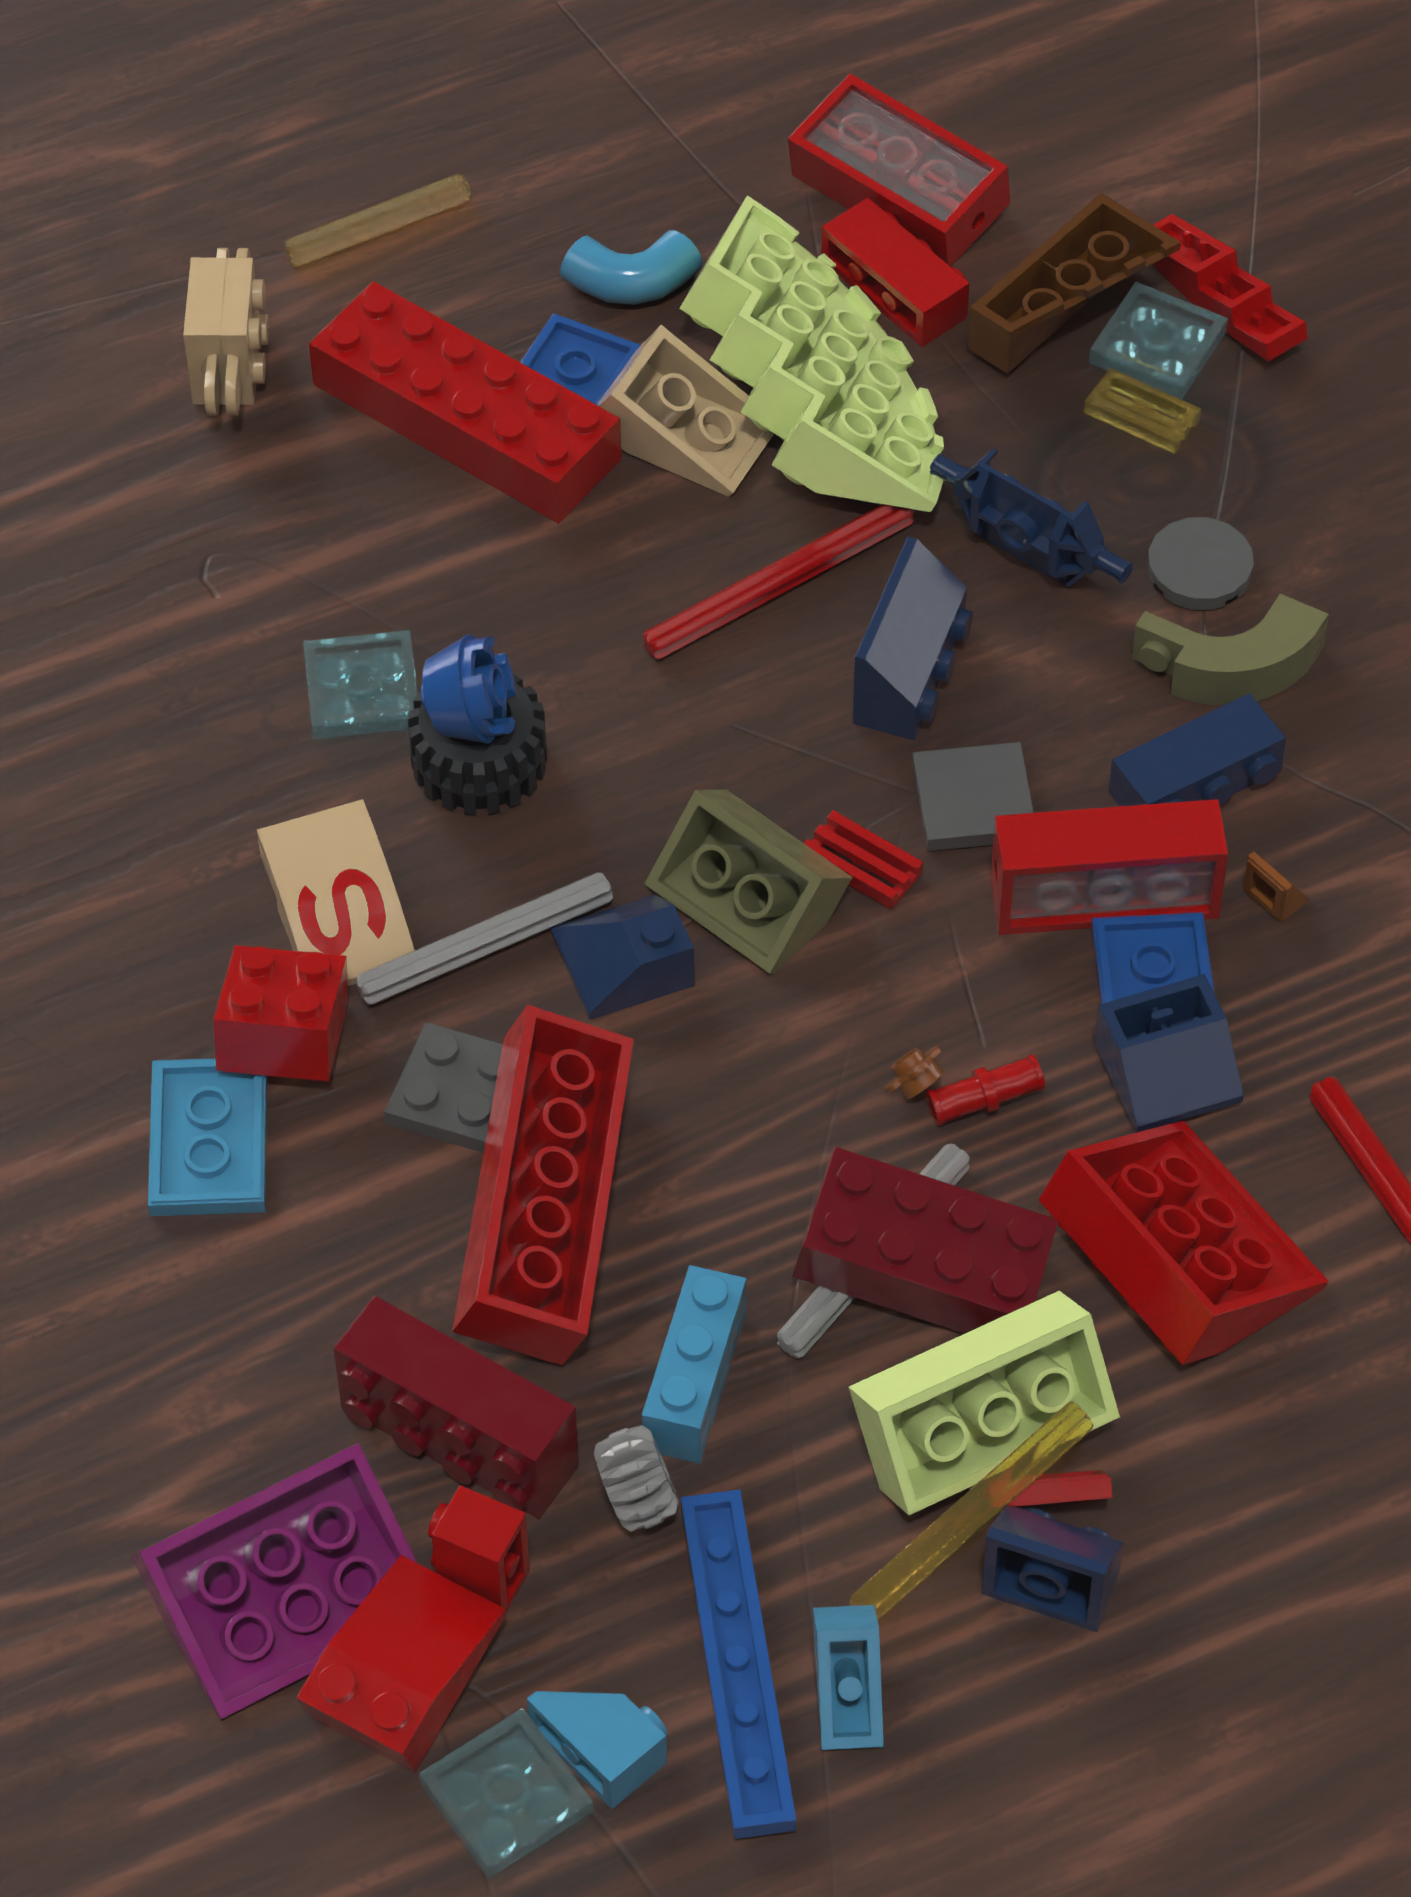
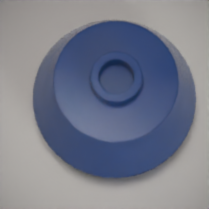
[421,634,516,744]

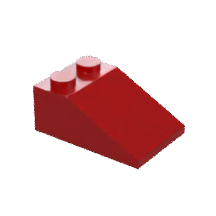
[296,1555,508,1773]

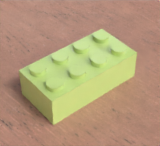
[849,1291,1120,1515]

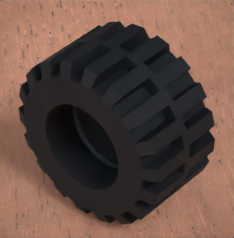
[408,674,547,815]

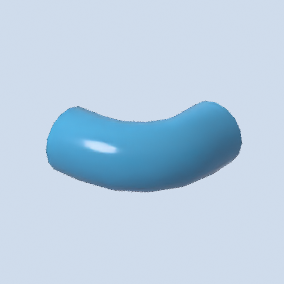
[560,230,703,305]

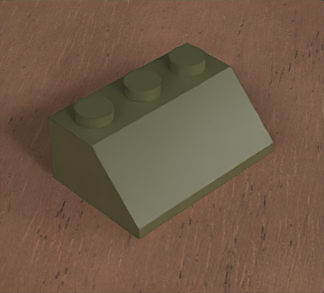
[644,789,852,974]

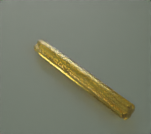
[849,1401,1094,1620]

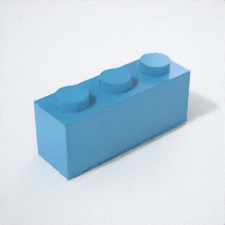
[642,1265,747,1464]

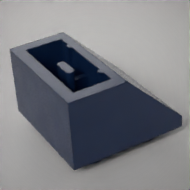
[1094,974,1244,1133]

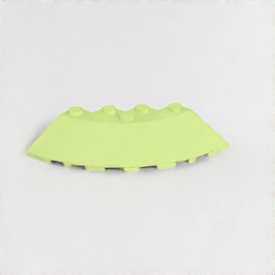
[679,195,944,512]

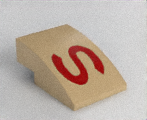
[257,799,414,986]

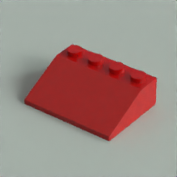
[1038,1120,1329,1365]

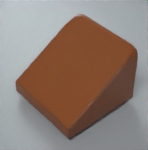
[1243,851,1309,922]

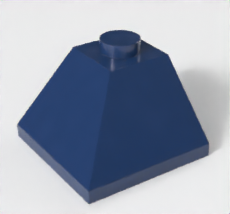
[551,895,695,1020]

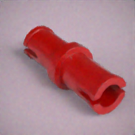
[925,1054,1045,1126]

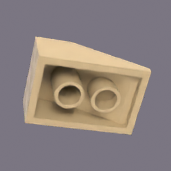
[597,325,774,497]

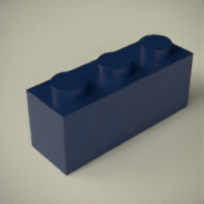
[1108,693,1286,806]

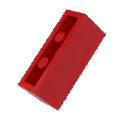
[821,197,970,347]

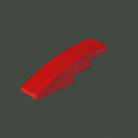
[1153,214,1308,362]

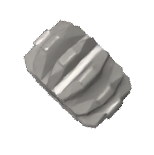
[594,1425,679,1532]

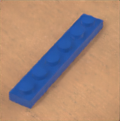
[681,1489,796,1839]

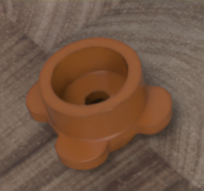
[884,1046,943,1099]

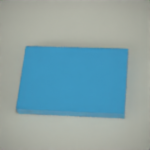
[148,1058,267,1216]

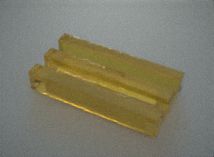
[1084,368,1201,454]

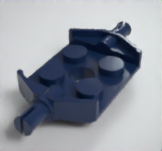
[929,448,1133,587]

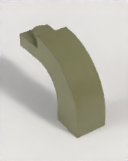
[1132,593,1329,705]

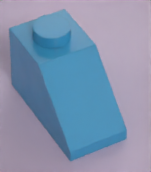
[813,1605,884,1750]
[527,1691,667,1809]

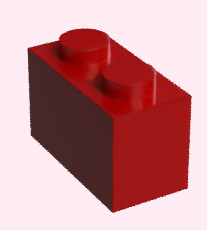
[428,1485,530,1611]

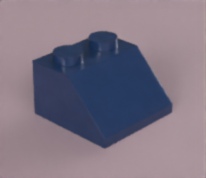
[982,1505,1124,1632]

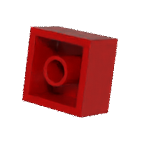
[213,945,348,1082]

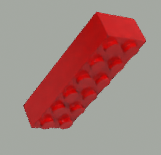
[309,281,622,524]
[452,1004,634,1366]

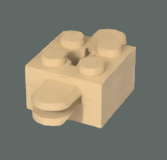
[183,248,269,416]

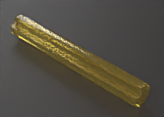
[284,173,471,268]

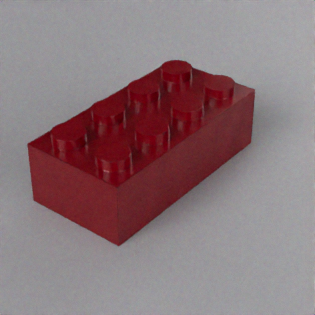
[792,1146,1059,1333]
[333,1295,579,1520]

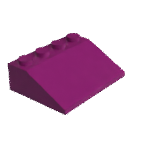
[131,1443,417,1719]

